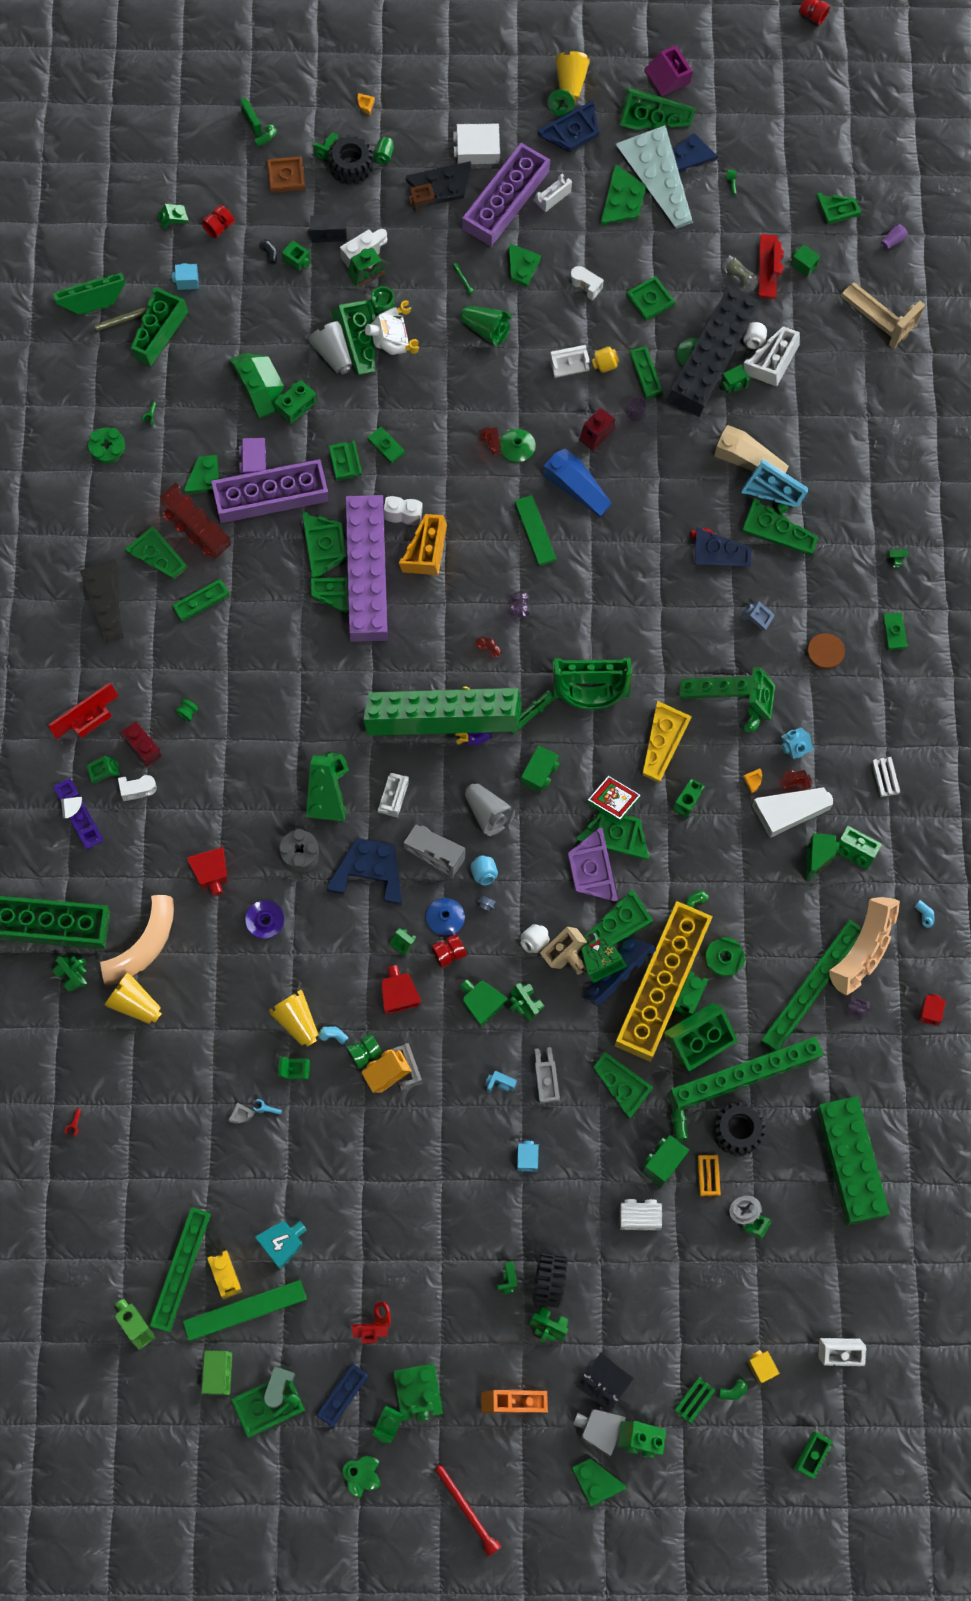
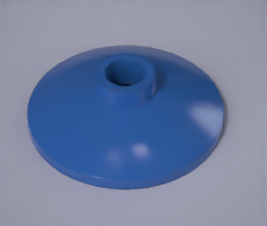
[426,898,465,936]

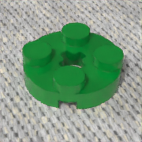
[88,428,126,464]
[705,937,745,977]

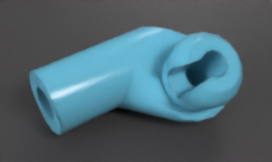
[915,900,935,928]
[318,1026,349,1045]

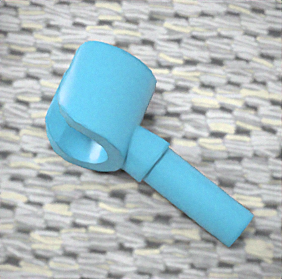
[253,1099,282,1115]

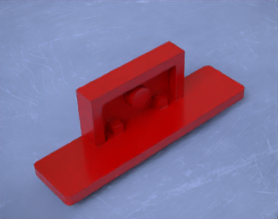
[758,234,784,299]
[48,683,118,739]

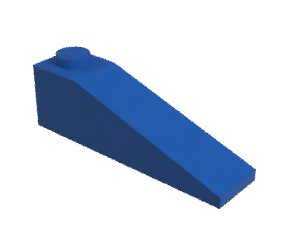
[543,449,612,517]

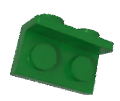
[838,826,882,870]

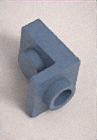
[741,601,775,631]

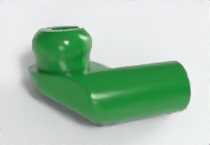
[719,1379,748,1400]

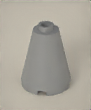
[308,321,352,375]
[465,784,515,836]

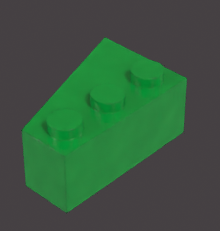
[306,755,347,821]

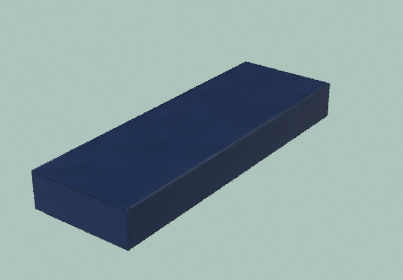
[316,1363,369,1428]

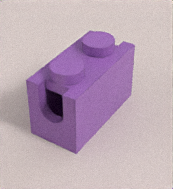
[239,438,266,474]

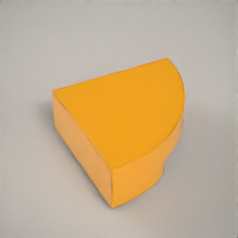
[357,93,375,115]
[743,769,762,794]

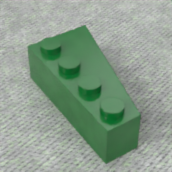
[131,287,188,367]

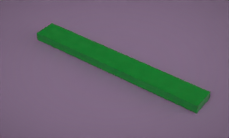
[760,919,862,1052]

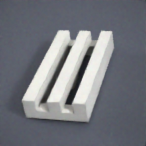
[872,757,900,797]

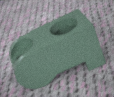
[264,1367,295,1408]

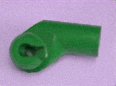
[255,124,277,147]
[743,707,760,733]
[685,890,708,908]

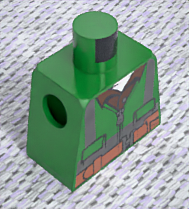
[348,248,386,288]

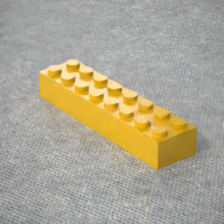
[615,901,713,1062]

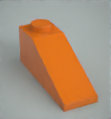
[481,1390,548,1414]

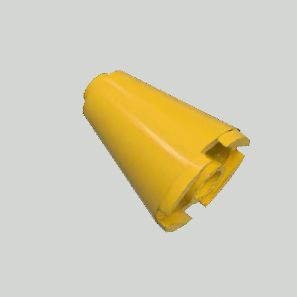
[555,51,590,101]
[105,973,162,1024]
[268,990,318,1047]

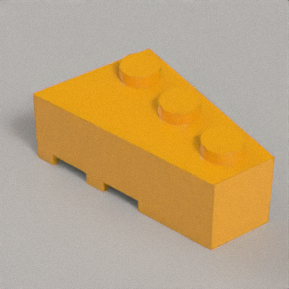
[399,514,447,575]

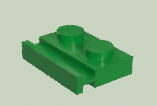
[329,441,362,481]

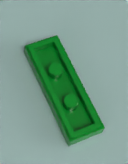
[629,346,663,399]
[172,579,230,622]

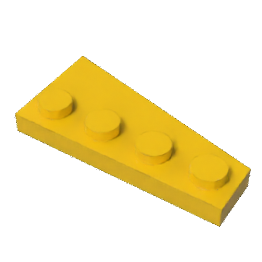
[642,701,692,783]

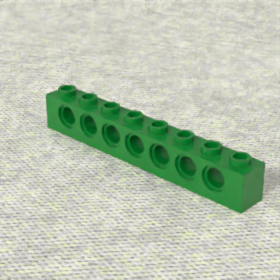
[667,1037,824,1113]

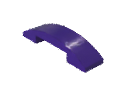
[53,778,104,850]

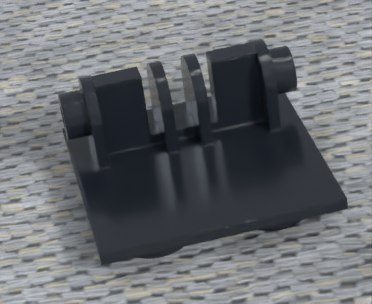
[576,1353,634,1412]

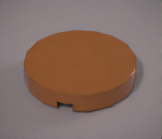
[807,633,845,670]

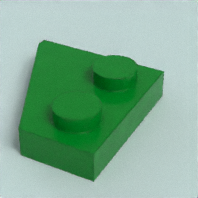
[816,193,861,225]
[509,243,541,287]
[311,577,349,613]
[572,1458,627,1507]

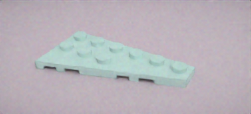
[616,126,693,229]

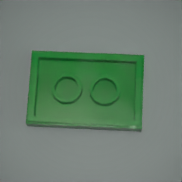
[231,1381,305,1438]

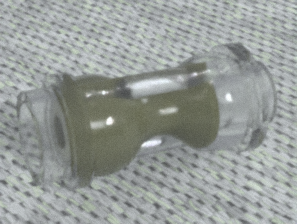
[722,256,759,291]

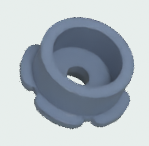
[477,895,496,911]

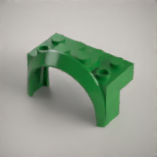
[552,658,632,710]

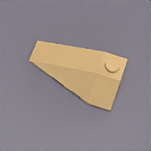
[714,425,788,473]

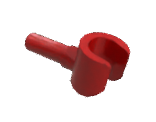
[65,1109,81,1136]

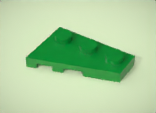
[593,1052,653,1120]

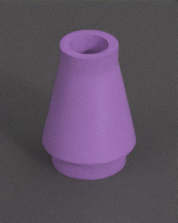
[881,224,908,250]

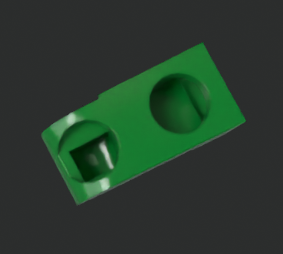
[673,779,705,818]

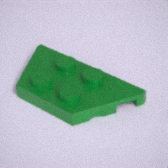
[601,165,646,226]
[302,512,347,578]
[576,812,649,861]

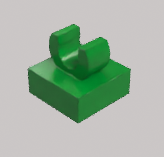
[886,549,908,567]
[390,928,416,956]

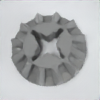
[729,1196,762,1226]

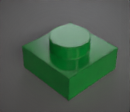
[743,1215,771,1239]

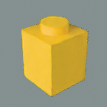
[747,1350,780,1385]

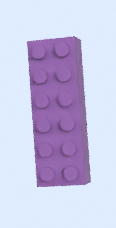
[462,143,550,247]
[212,459,329,523]

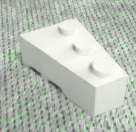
[744,327,800,386]

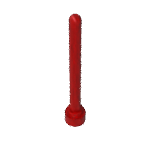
[435,1465,502,1557]

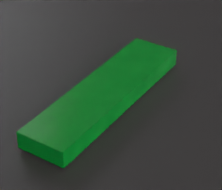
[515,495,556,567]

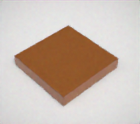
[267,156,305,193]

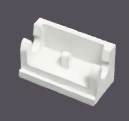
[534,174,572,212]
[550,345,590,378]
[377,773,409,818]

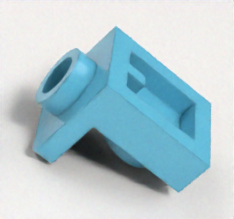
[485,1071,517,1094]

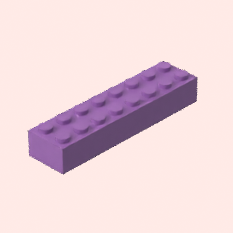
[346,495,388,642]

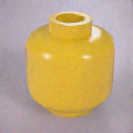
[592,347,619,373]

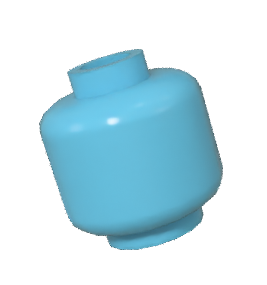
[470,855,498,885]

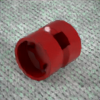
[799,0,831,25]
[201,205,235,239]
[431,934,467,968]

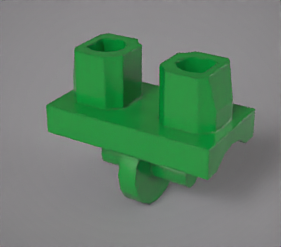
[52,956,88,992]
[509,983,544,1022]
[529,1307,568,1344]

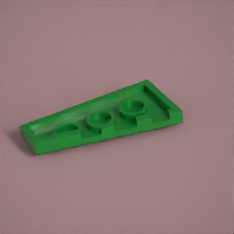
[742,498,819,556]

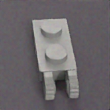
[534,1047,560,1104]

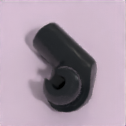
[259,239,278,264]

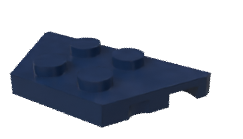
[537,100,599,152]

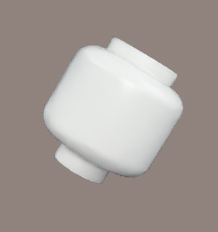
[743,322,767,349]
[520,924,549,953]

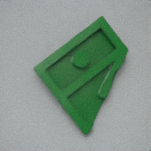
[185,455,219,495]

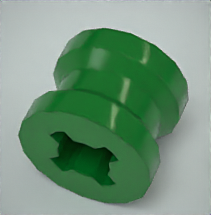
[174,699,199,722]

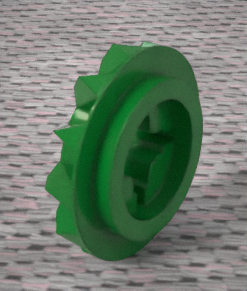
[548,88,576,117]

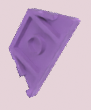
[568,828,618,901]

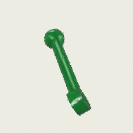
[453,263,474,294]

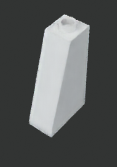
[752,787,833,838]

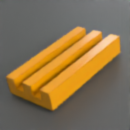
[697,1155,720,1197]

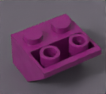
[644,45,693,97]

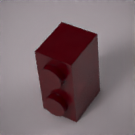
[121,721,162,768]

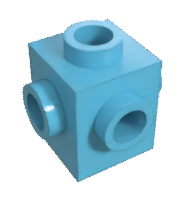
[781,727,813,759]

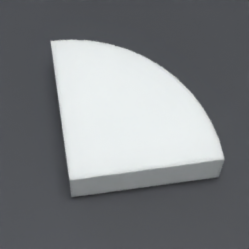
[61,797,82,818]

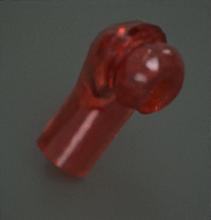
[475,637,502,658]

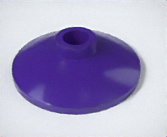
[245,900,285,939]

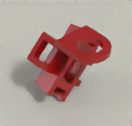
[351,1301,391,1343]

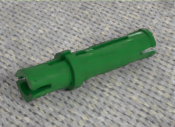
[509,690,555,735]

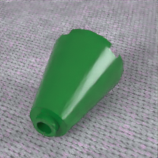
[460,306,512,346]

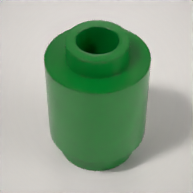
[373,137,394,164]

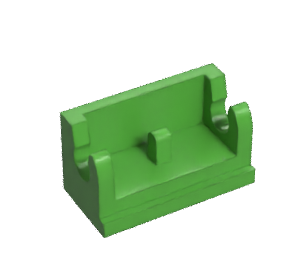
[202,1351,232,1395]

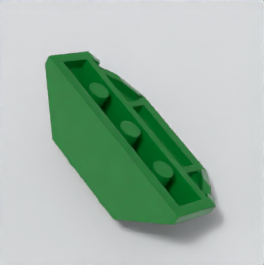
[53,272,126,314]
[229,352,284,419]

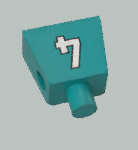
[255,1221,307,1270]

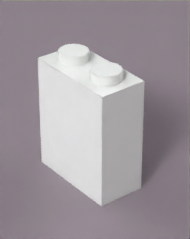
[453,124,500,164]

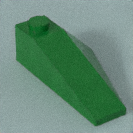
[620,87,696,130]

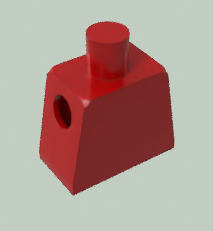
[187,847,228,896]
[382,965,421,1015]

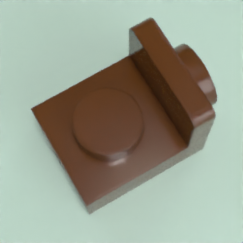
[408,183,435,212]

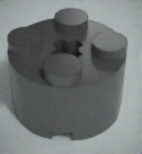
[280,829,320,873]

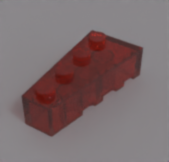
[160,482,231,559]

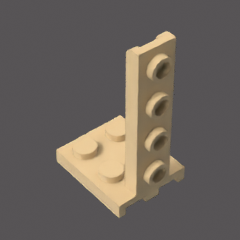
[840,282,925,349]

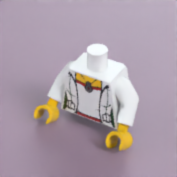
[365,300,419,355]

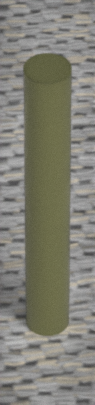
[94,307,146,332]

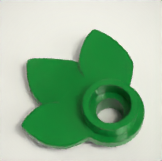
[342,1456,380,1498]

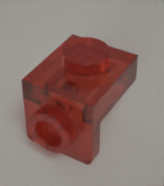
[781,770,812,790]

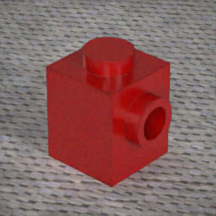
[918,994,946,1026]

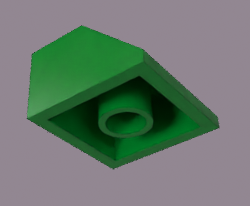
[806,833,839,882]

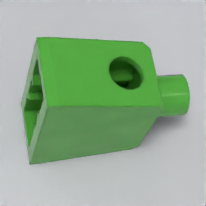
[114,1299,156,1350]

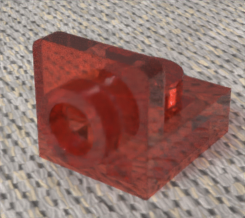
[479,427,501,456]

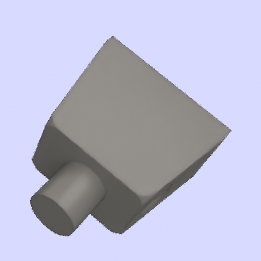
[573,1409,626,1457]

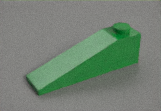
[331,299,376,375]

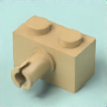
[540,927,588,974]

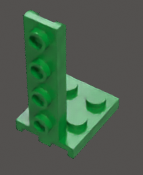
[679,667,775,720]
[394,1364,443,1422]

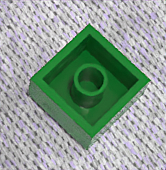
[642,1135,689,1188]

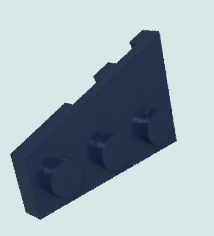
[695,527,751,566]

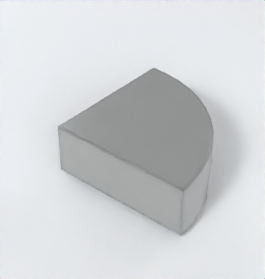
[228,1103,256,1124]

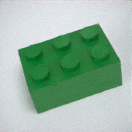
[664,1002,738,1072]

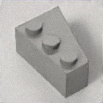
[404,824,466,878]

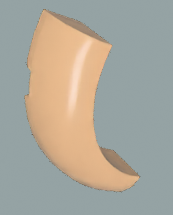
[100,895,174,986]
[829,897,900,995]

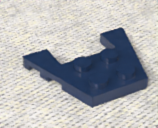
[327,838,402,905]

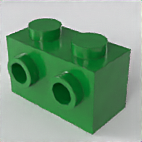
[275,380,317,425]
[618,1421,666,1459]

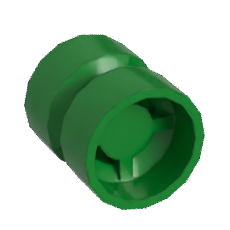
[371,286,395,317]
[346,1033,382,1069]

